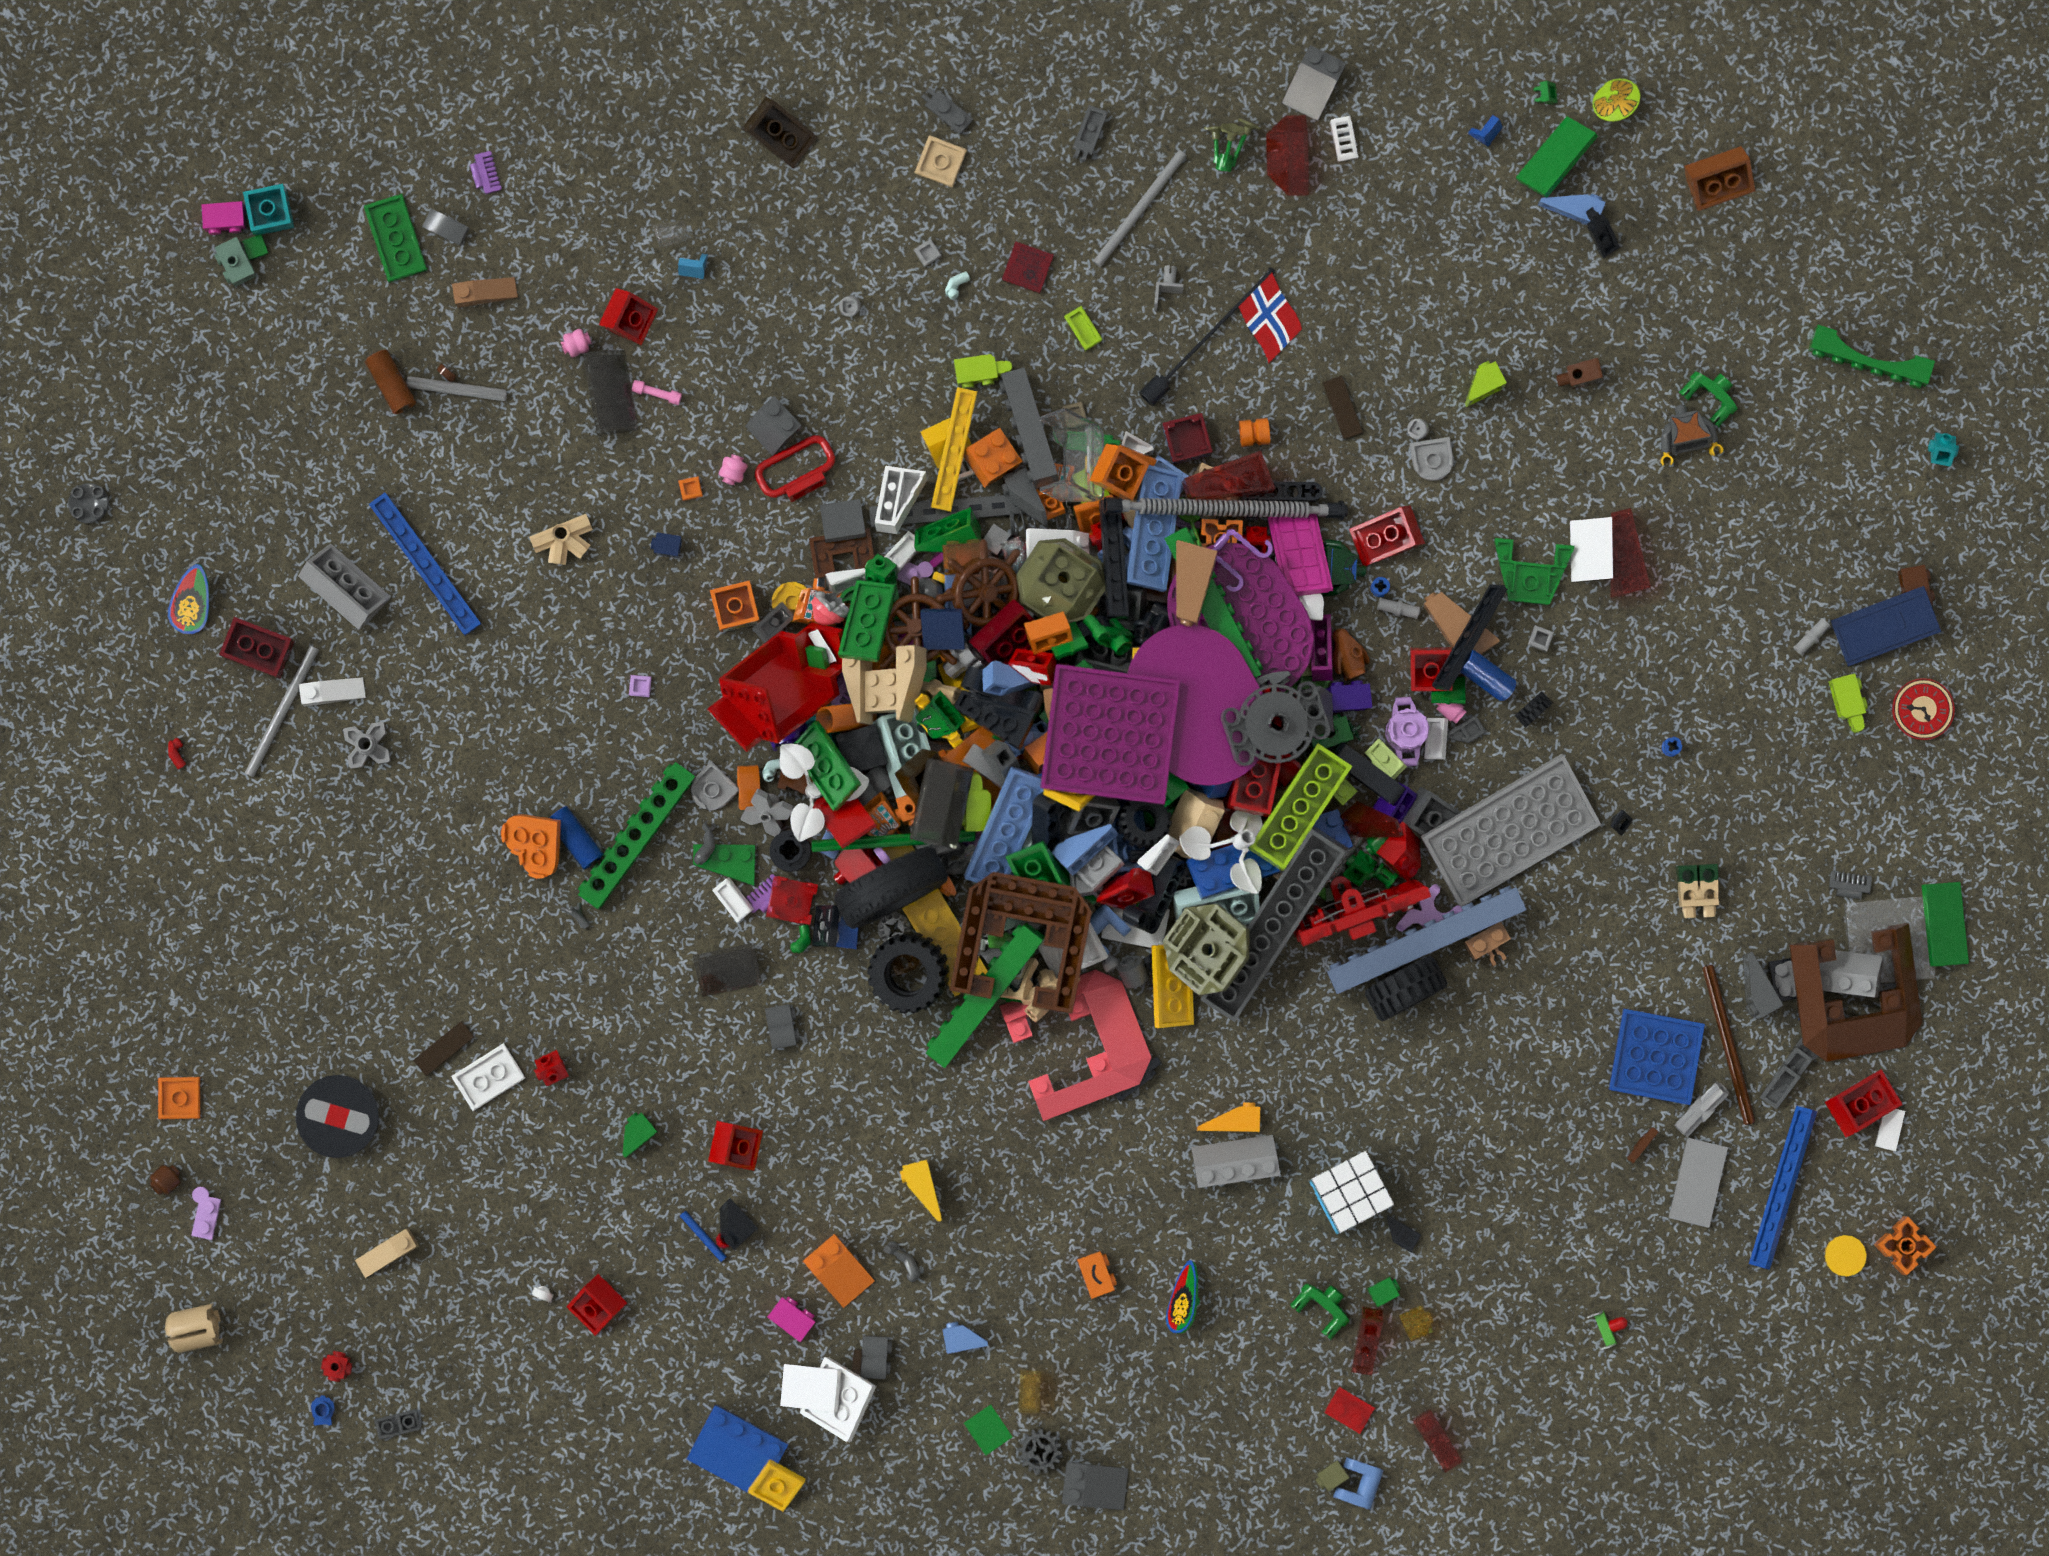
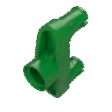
[1679,371,1738,428]
[1083,614,1135,655]
[1290,1283,1350,1340]

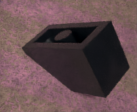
[720,1198,758,1250]

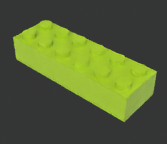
[1248,744,1352,871]

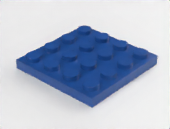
[1608,1009,1705,1105]

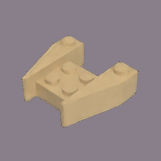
[842,645,926,725]

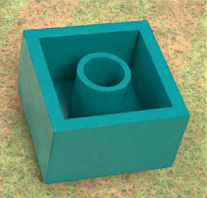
[243,184,295,236]

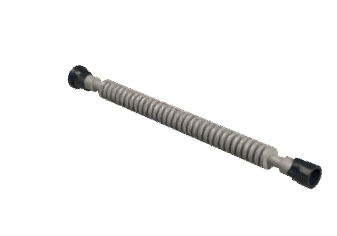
[1103,497,1348,521]

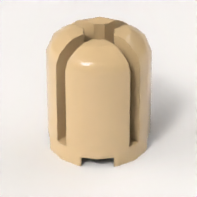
[165,1303,223,1353]

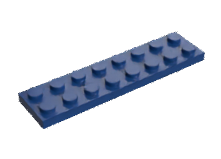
[1186,809,1353,900]

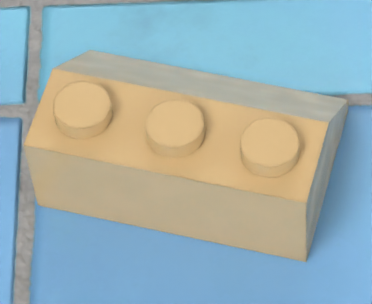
[1168,788,1225,859]

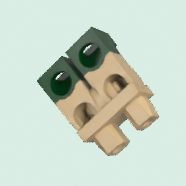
[1676,864,1719,918]

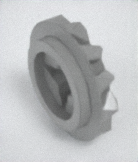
[878,912,910,942]

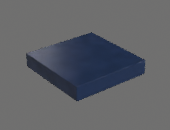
[921,609,966,650]

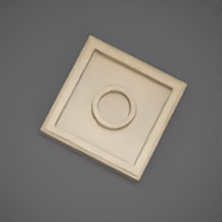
[915,135,967,188]

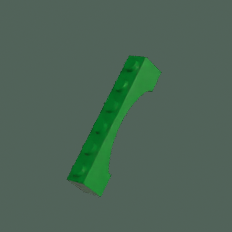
[1808,325,1935,389]

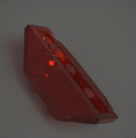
[1266,115,1309,196]

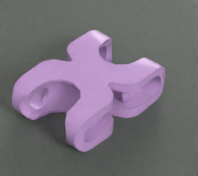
[1395,884,1462,931]

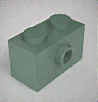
[214,237,257,287]

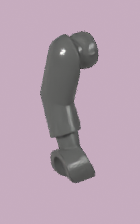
[694,821,716,865]
[883,1241,921,1282]

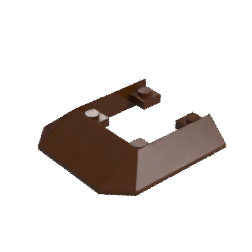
[950,872,1092,1014]
[1789,923,1922,1062]

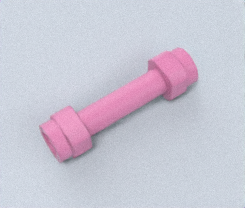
[632,380,682,405]

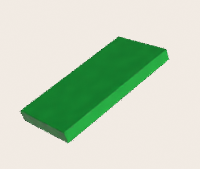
[1516,116,1598,198]
[364,194,428,283]
[838,580,897,662]
[794,721,862,811]
[1921,882,1969,967]

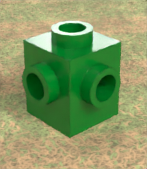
[865,554,898,584]
[1343,850,1377,887]

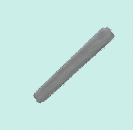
[406,376,507,401]

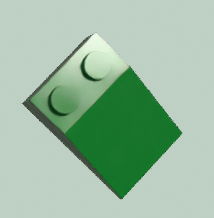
[914,507,981,553]
[1005,841,1070,886]

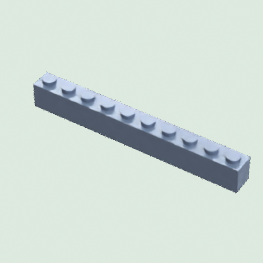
[1326,885,1526,994]

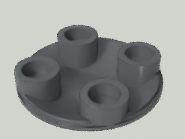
[68,483,109,523]

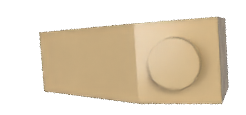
[355,1228,419,1278]

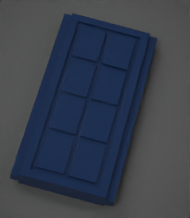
[1831,586,1941,667]

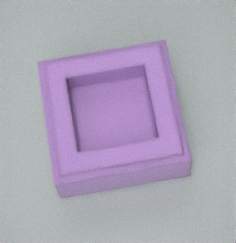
[629,675,652,698]

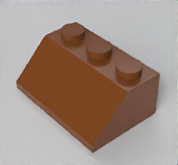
[1684,146,1755,211]

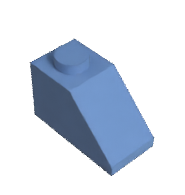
[942,1322,988,1354]

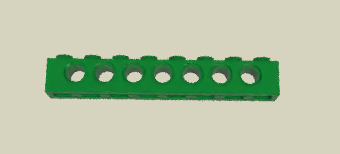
[578,762,696,910]

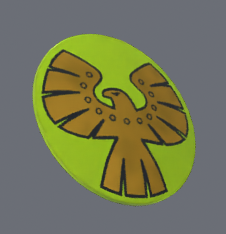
[1593,79,1640,122]

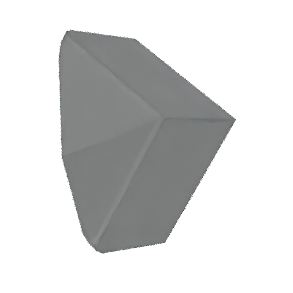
[1528,625,1554,653]

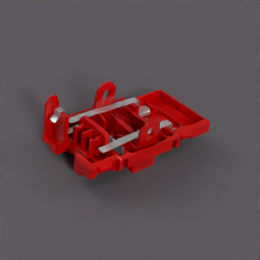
[1294,876,1431,946]

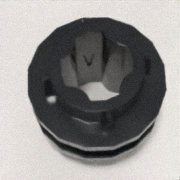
[769,830,811,872]

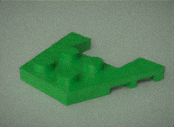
[1494,538,1574,605]

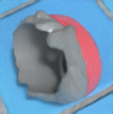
[811,591,849,625]

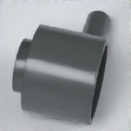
[1117,956,1150,988]

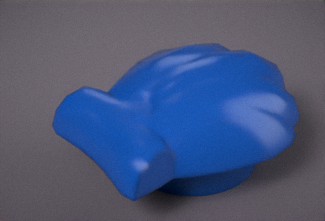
[311,1395,334,1426]

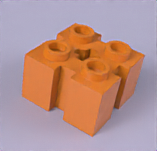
[1200,519,1243,548]
[1874,1216,1936,1275]

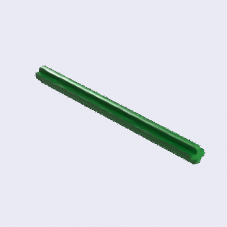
[811,830,976,852]

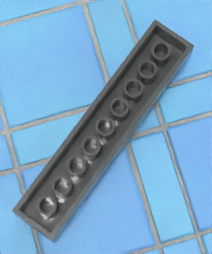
[1200,826,1349,1022]

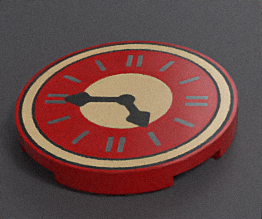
[1892,679,1954,740]

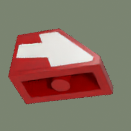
[1009,649,1057,686]

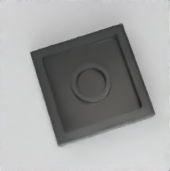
[820,499,866,543]

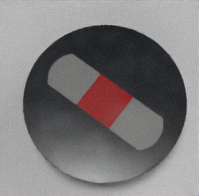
[296,1075,379,1158]

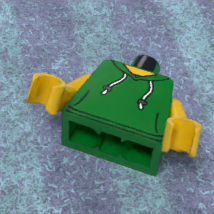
[914,691,965,748]

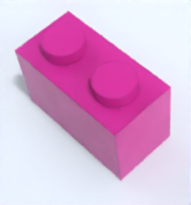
[201,201,247,235]
[767,1296,816,1342]

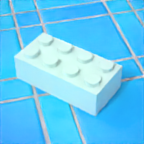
[872,708,931,798]
[1173,887,1260,925]

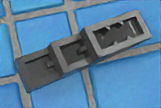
[1760,1036,1815,1110]

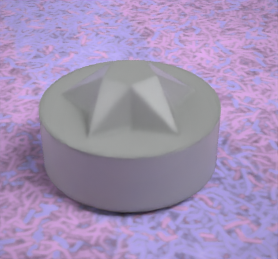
[839,295,861,317]
[1407,419,1429,439]

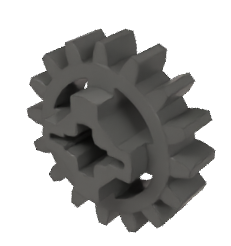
[1017,1428,1062,1474]

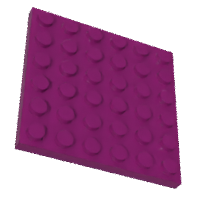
[1040,664,1180,805]

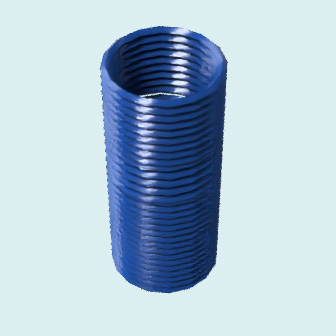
[1460,649,1516,701]
[549,806,604,870]

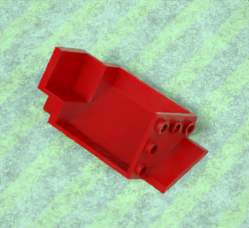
[707,622,844,752]

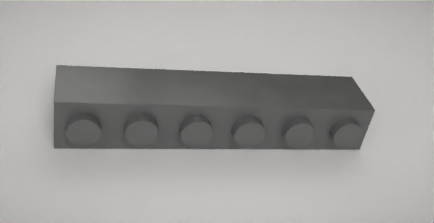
[999,367,1059,489]

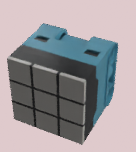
[1309,1151,1394,1235]

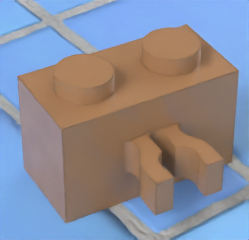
[1463,922,1511,967]

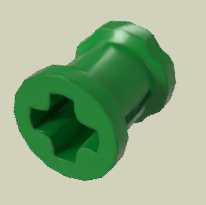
[1372,862,1398,889]

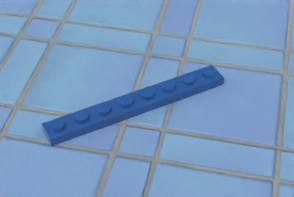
[369,493,481,636]
[1749,1106,1817,1270]

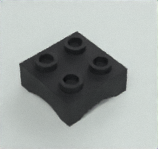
[835,724,887,772]

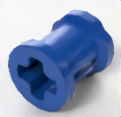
[1370,577,1390,597]
[1662,737,1682,757]

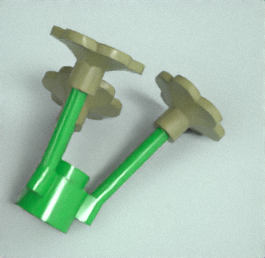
[1204,118,1261,172]

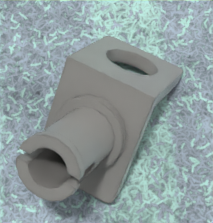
[1154,265,1184,311]

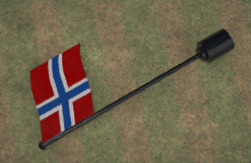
[1139,268,1302,407]

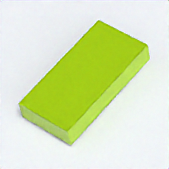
[1064,306,1103,351]

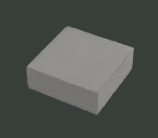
[914,239,942,267]

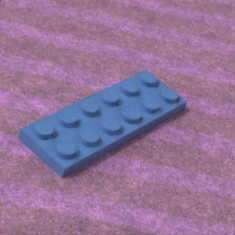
[1126,465,1183,592]
[964,766,1044,883]

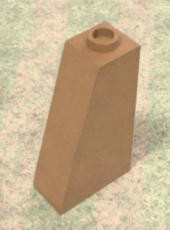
[1176,540,1218,627]
[1423,592,1500,654]

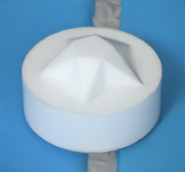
[532,1286,553,1302]

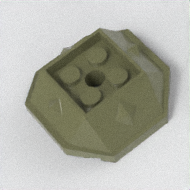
[1016,538,1105,624]
[1163,904,1249,995]

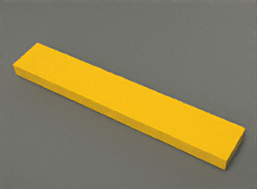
[931,387,978,512]

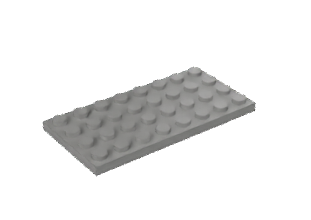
[1420,754,1601,907]

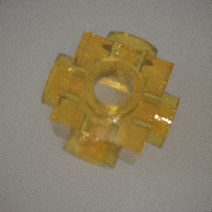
[1399,1305,1434,1342]

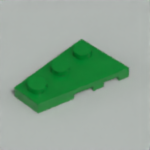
[693,844,755,886]

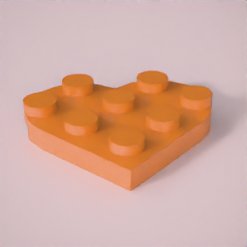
[501,814,561,879]

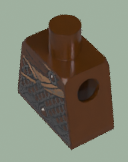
[1556,358,1604,389]

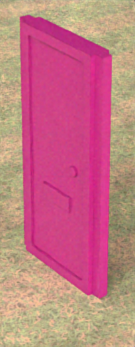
[1267,514,1333,596]

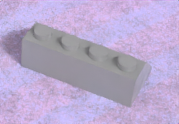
[298,543,391,630]
[1191,1135,1280,1188]

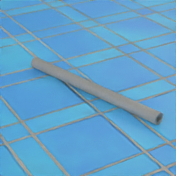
[1093,150,1187,268]
[245,645,319,778]

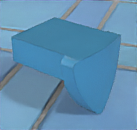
[678,254,708,279]

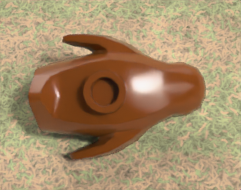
[1332,628,1370,681]

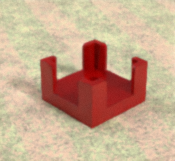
[766,876,818,925]

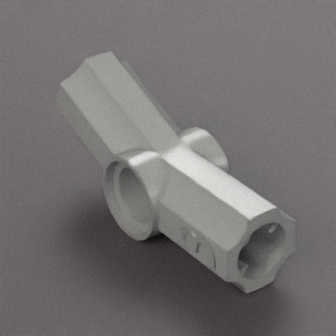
[1674,1081,1729,1137]

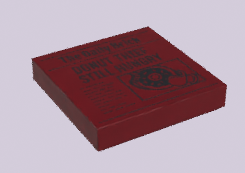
[1002,241,1054,294]

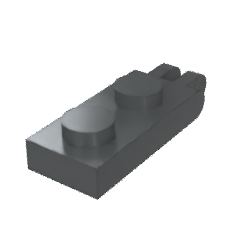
[921,88,973,135]
[1072,105,1108,162]

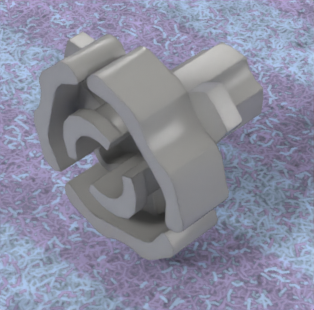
[943,632,989,679]

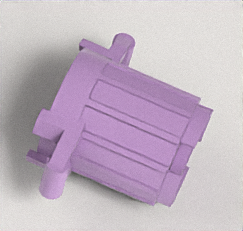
[1385,697,1430,767]

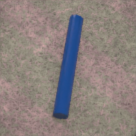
[680,1211,727,1262]

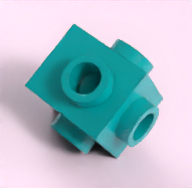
[1928,432,1959,467]

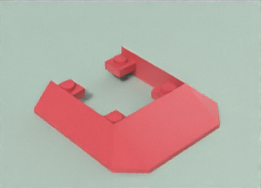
[999,969,1152,1121]

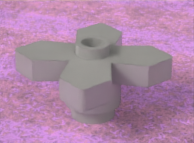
[343,722,391,769]
[741,789,794,837]

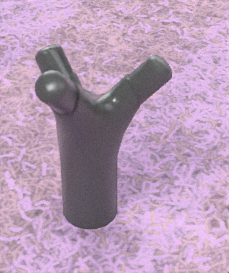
[561,903,590,929]

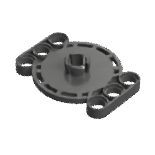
[1220,681,1330,766]

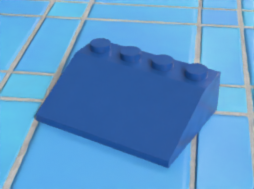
[687,1404,789,1499]

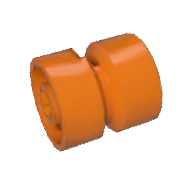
[1239,418,1270,447]

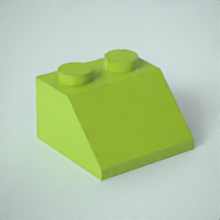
[1465,361,1507,407]

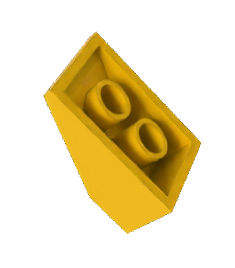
[900,1160,942,1221]

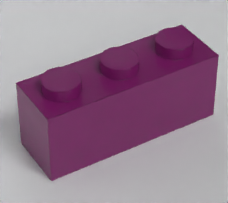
[1311,614,1333,681]

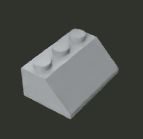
[1819,950,1884,997]

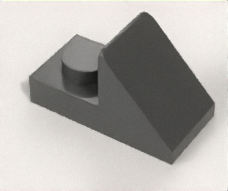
[752,602,794,643]

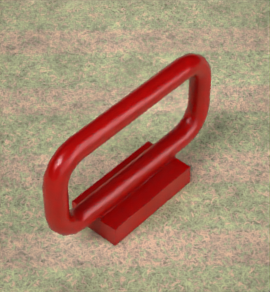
[755,435,835,502]

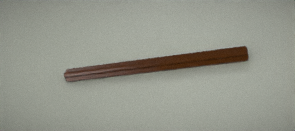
[1702,965,1755,1125]

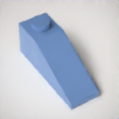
[1538,194,1606,225]
[1052,824,1118,876]

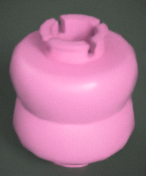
[561,329,592,357]
[719,454,747,485]

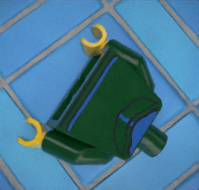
[1321,539,1366,597]

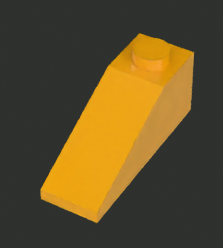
[1197,1103,1260,1132]

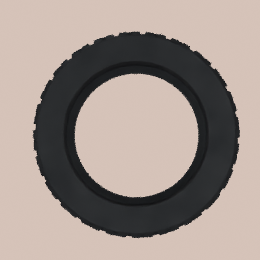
[834,846,948,929]

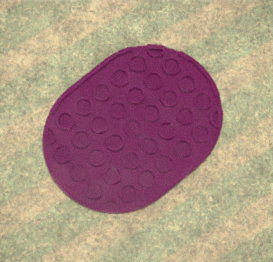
[1167,543,1314,692]
[1127,625,1271,785]

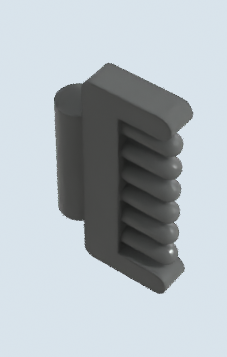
[1829,870,1872,899]

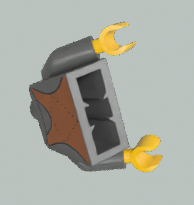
[1660,405,1723,466]

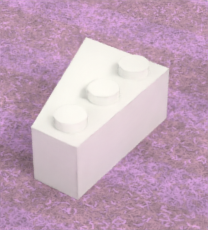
[875,466,927,534]

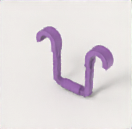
[1212,529,1273,592]

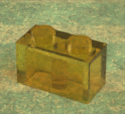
[1018,1369,1041,1413]

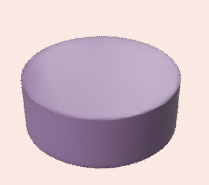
[873,848,891,864]

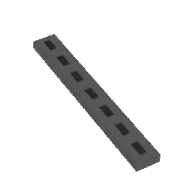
[869,495,1027,528]

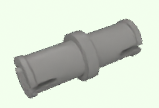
[1377,597,1420,619]
[1793,618,1831,656]

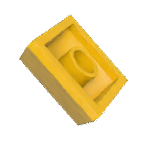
[920,418,972,468]

